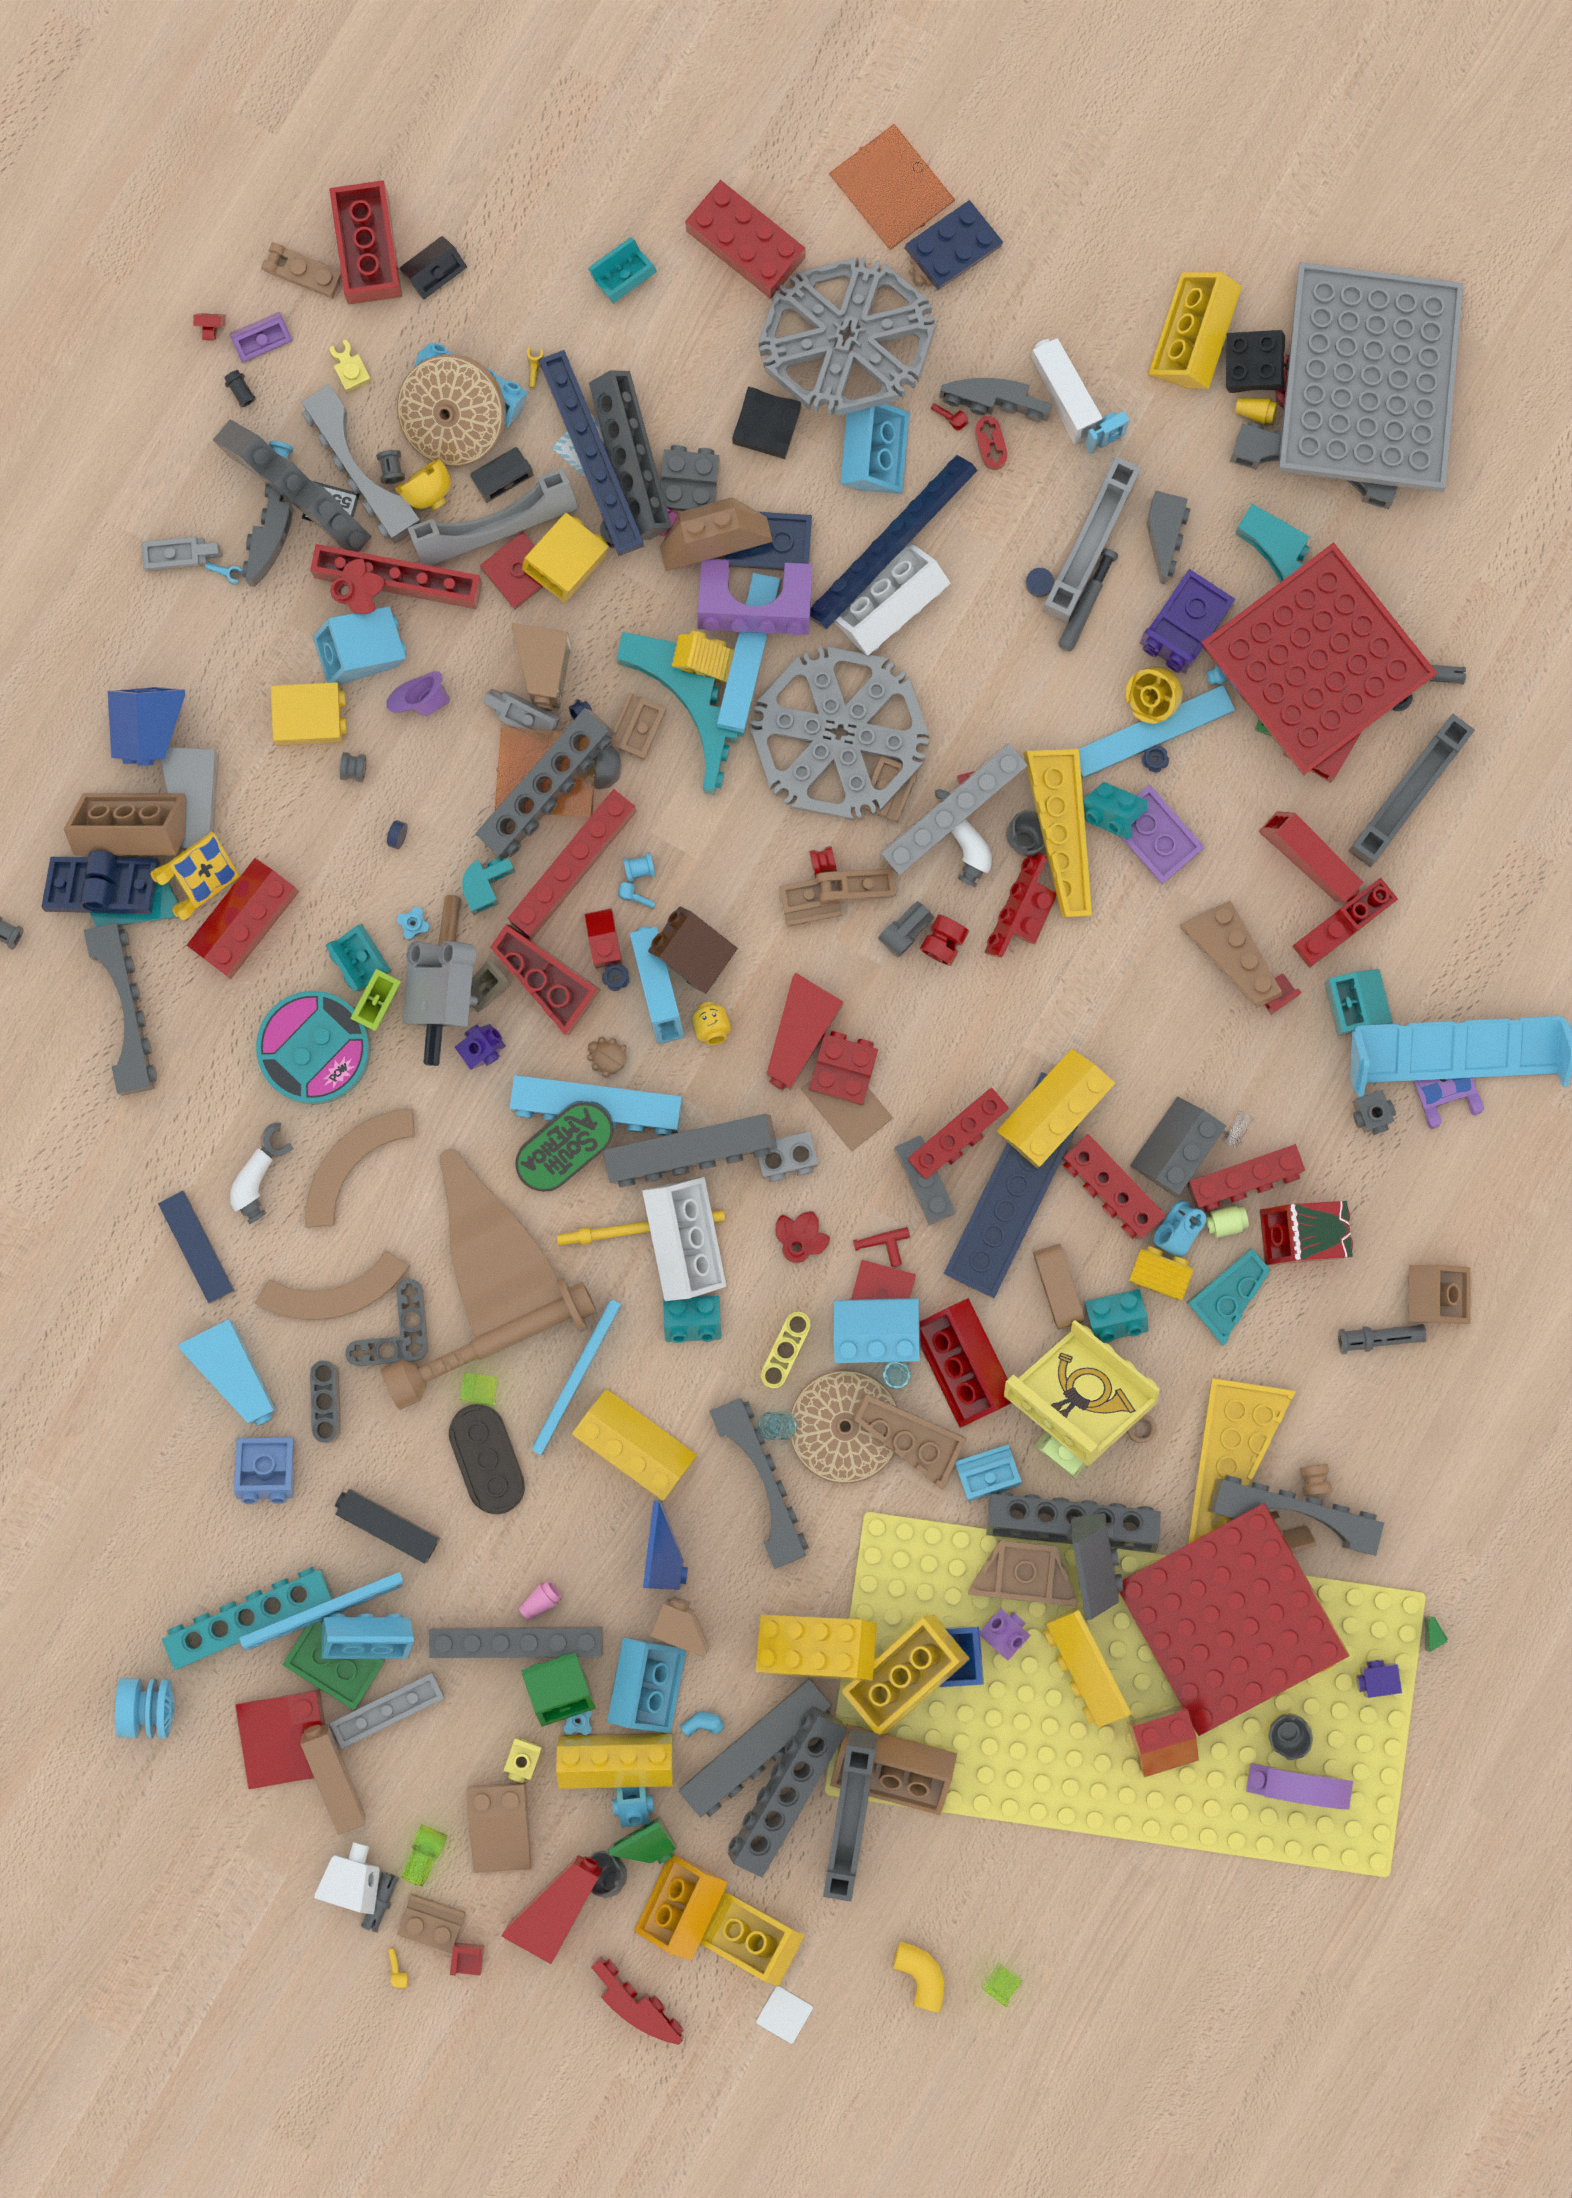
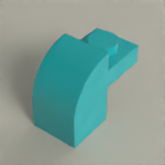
[462,857,515,915]

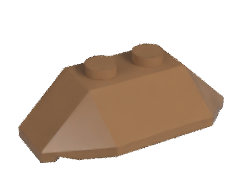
[660,497,773,571]

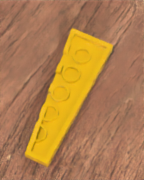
[1023,749,1092,918]

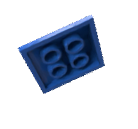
[643,1500,688,1590]

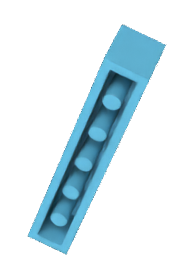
[510,1075,682,1136]

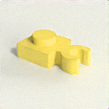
[330,339,371,393]

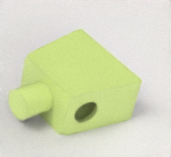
[1034,1431,1087,1480]

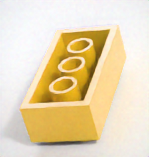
[755,1615,877,1681]
[842,1615,970,1735]

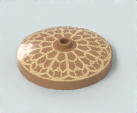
[397,354,506,466]
[789,1370,898,1483]

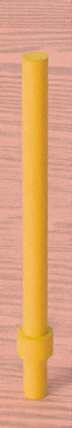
[557,1210,725,1246]

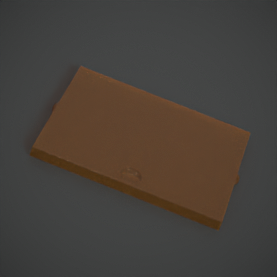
[829,124,955,250]
[494,728,597,817]

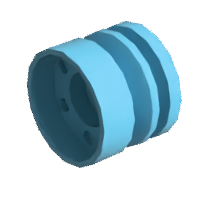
[115,1678,175,1739]

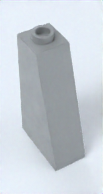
[160,747,219,851]

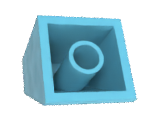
[313,606,406,685]

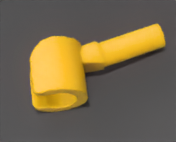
[527,347,544,388]
[388,1948,408,1988]

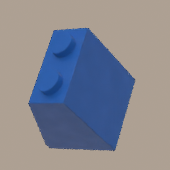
[107,687,185,766]

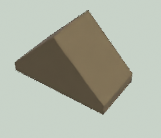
[470,959,511,1012]

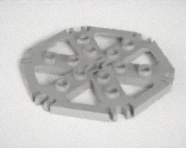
[758,257,936,416]
[750,646,929,821]

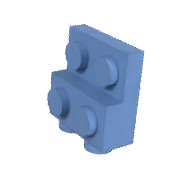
[234,1437,295,1504]

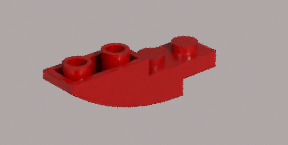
[1292,878,1398,968]
[591,1957,684,2045]

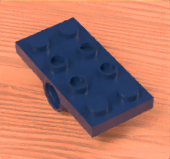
[41,850,160,914]

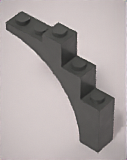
[213,419,372,552]

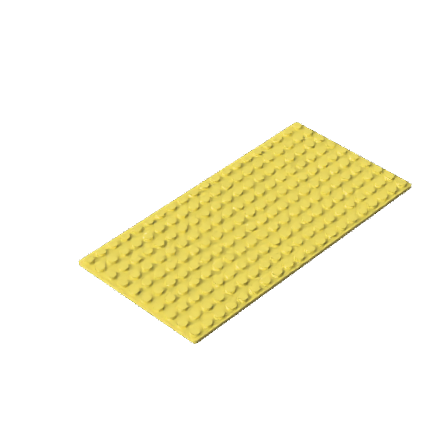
[825,1512,1426,1877]

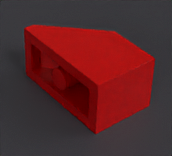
[584,908,623,969]

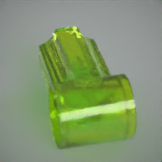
[401,1824,448,1887]

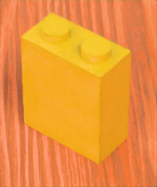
[522,512,609,603]
[271,682,348,746]

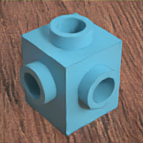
[612,1787,654,1827]

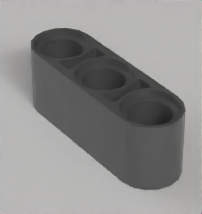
[310,1360,341,1443]

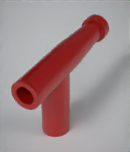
[853,1227,910,1267]

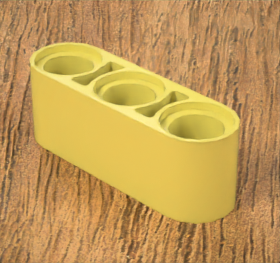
[761,1312,811,1389]

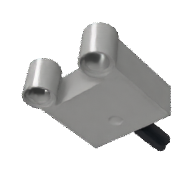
[403,941,478,1066]

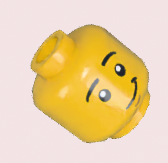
[691,1002,731,1045]

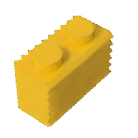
[671,630,735,683]
[1127,1246,1194,1301]

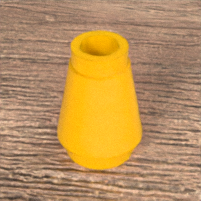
[1235,397,1278,425]

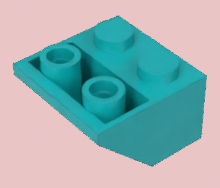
[1324,969,1393,1036]

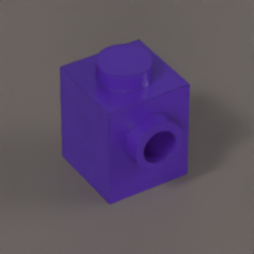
[1356,1660,1402,1698]

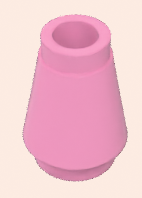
[519,1580,562,1621]

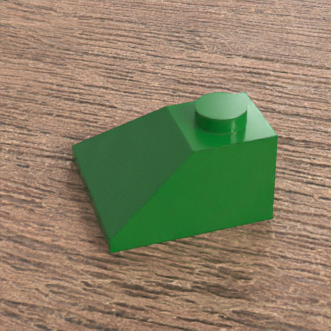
[608,1817,677,1864]

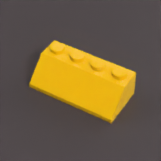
[1148,272,1242,389]
[996,1049,1116,1169]
[572,1389,697,1501]
[1043,1608,1131,1728]
[556,1733,673,1789]

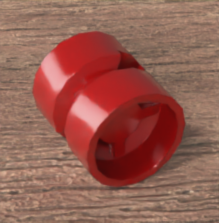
[920,914,969,966]

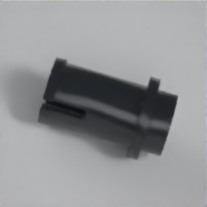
[224,370,256,407]

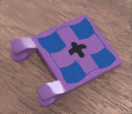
[1414,1078,1484,1129]

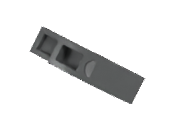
[939,378,1052,422]
[242,483,294,587]

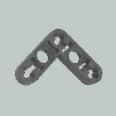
[345,1279,428,1366]

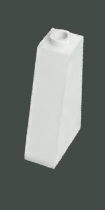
[1031,338,1103,445]

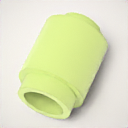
[1206,1205,1249,1238]

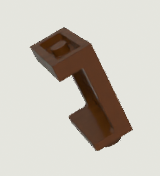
[648,906,738,994]

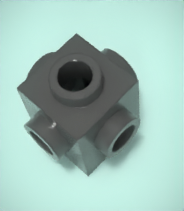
[1352,1090,1396,1135]

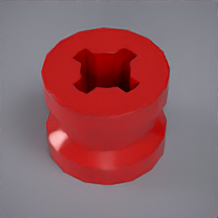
[809,846,837,878]

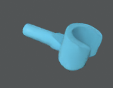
[205,562,242,585]
[618,882,655,909]

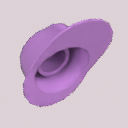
[387,671,450,716]

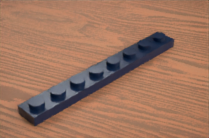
[539,350,644,556]
[810,455,978,630]

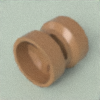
[1300,1464,1332,1496]

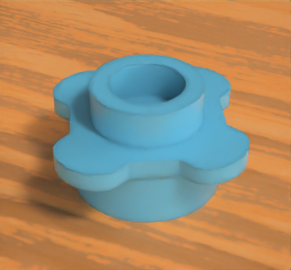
[397,907,429,939]
[564,1710,592,1735]

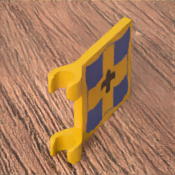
[151,831,240,920]

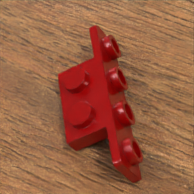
[985,853,1057,958]
[908,1088,1009,1179]

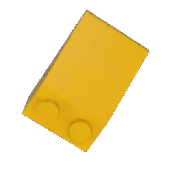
[700,1891,805,1987]

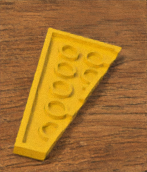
[1187,1378,1296,1544]

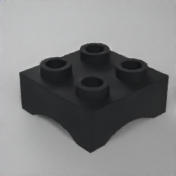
[1226,330,1285,393]
[732,386,801,459]

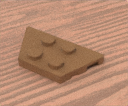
[968,1540,1078,1606]

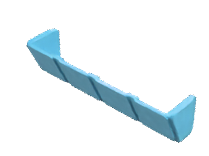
[1350,1016,1572,1097]

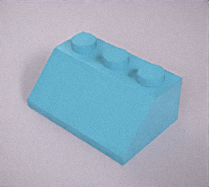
[840,404,910,494]
[834,1298,921,1363]
[321,1613,414,1659]
[607,1637,686,1733]

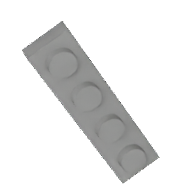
[329,1672,445,1749]

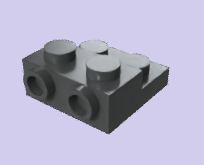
[661,445,720,511]

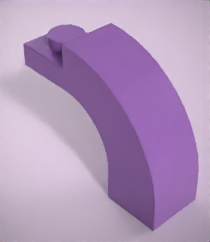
[1246,1763,1353,1810]

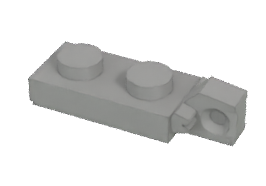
[141,536,221,571]
[483,689,561,744]

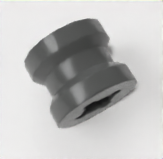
[340,752,366,782]

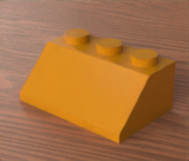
[634,1853,728,1961]

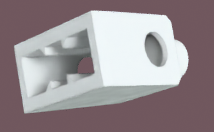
[314,1842,380,1914]

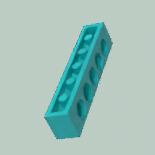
[162,1567,335,1670]

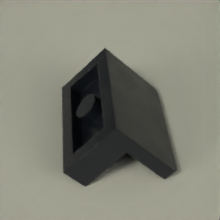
[399,236,467,300]
[470,447,534,503]

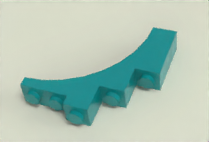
[1235,504,1310,582]
[617,632,746,795]

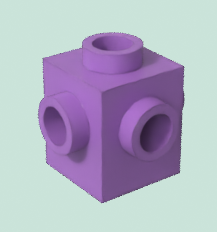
[980,1608,1031,1661]

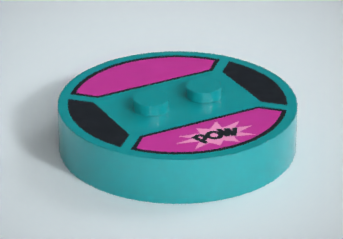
[256,991,371,1105]

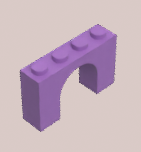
[697,559,813,635]

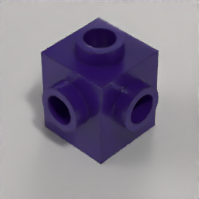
[455,1024,506,1070]

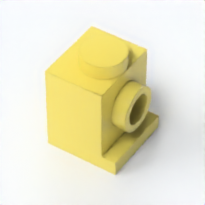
[504,1737,543,1783]

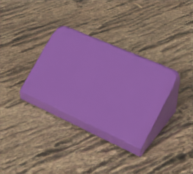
[230,312,293,363]

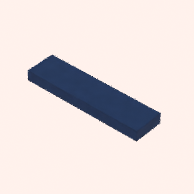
[158,1191,235,1303]

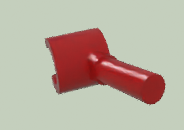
[931,403,969,431]

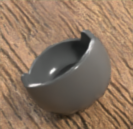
[581,746,622,789]
[1006,810,1045,856]
[1268,1713,1313,1760]
[590,1851,627,1899]

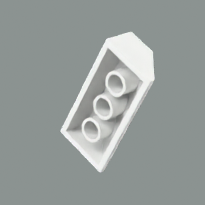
[834,542,951,656]
[642,1177,727,1301]

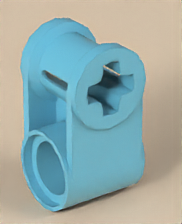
[1154,1200,1206,1257]

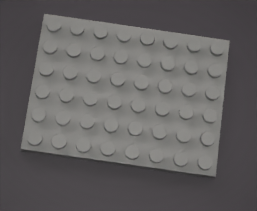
[1278,262,1463,492]

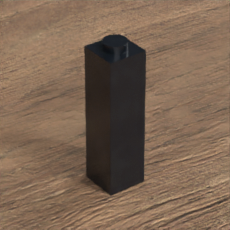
[334,1489,441,1564]

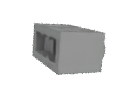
[758,1132,818,1182]

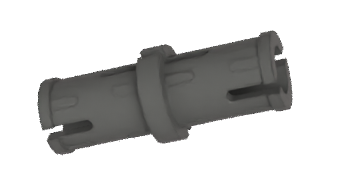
[361,1872,399,1933]

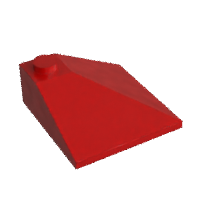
[235,1690,326,1789]

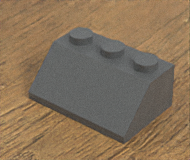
[1130,1096,1226,1197]
[1071,1513,1124,1620]

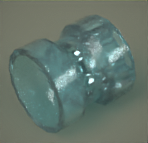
[882,1362,911,1389]
[758,1412,797,1440]

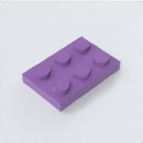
[1119,785,1205,885]

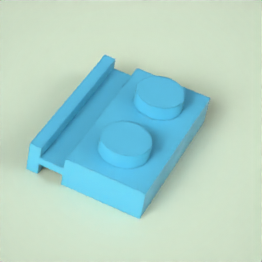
[1085,411,1130,454]
[955,1444,1022,1502]

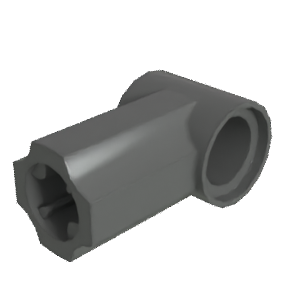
[878,901,934,958]

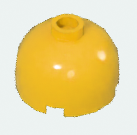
[395,458,451,510]
[1125,666,1183,724]

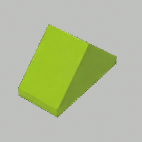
[350,969,401,1032]

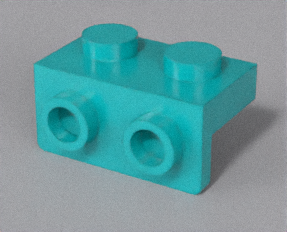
[588,237,657,304]
[1083,782,1148,840]
[326,924,391,992]
[1085,1289,1149,1343]
[663,1296,722,1343]

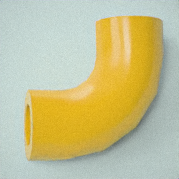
[892,1941,945,2013]

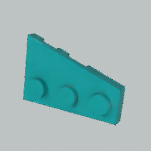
[90,881,179,927]
[1186,1248,1270,1346]

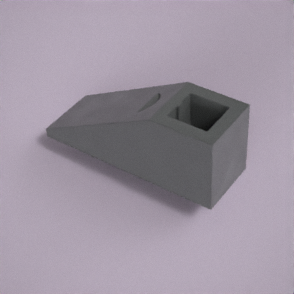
[1146,491,1191,584]

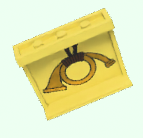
[1004,1320,1160,1467]

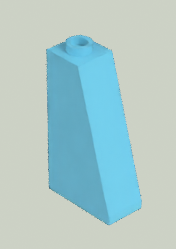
[630,926,685,1044]
[178,1319,277,1426]

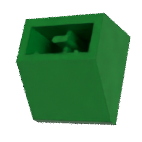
[521,1652,596,1727]

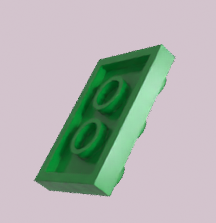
[282,1621,385,1710]

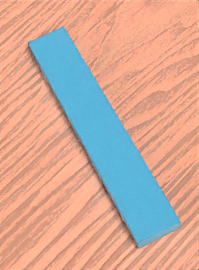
[717,573,780,733]
[1079,685,1235,779]
[532,1300,622,1455]
[239,1572,403,1652]

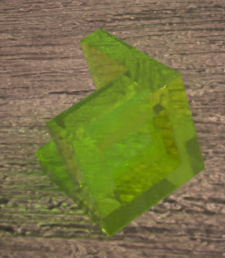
[460,1372,498,1406]
[982,1963,1022,2007]

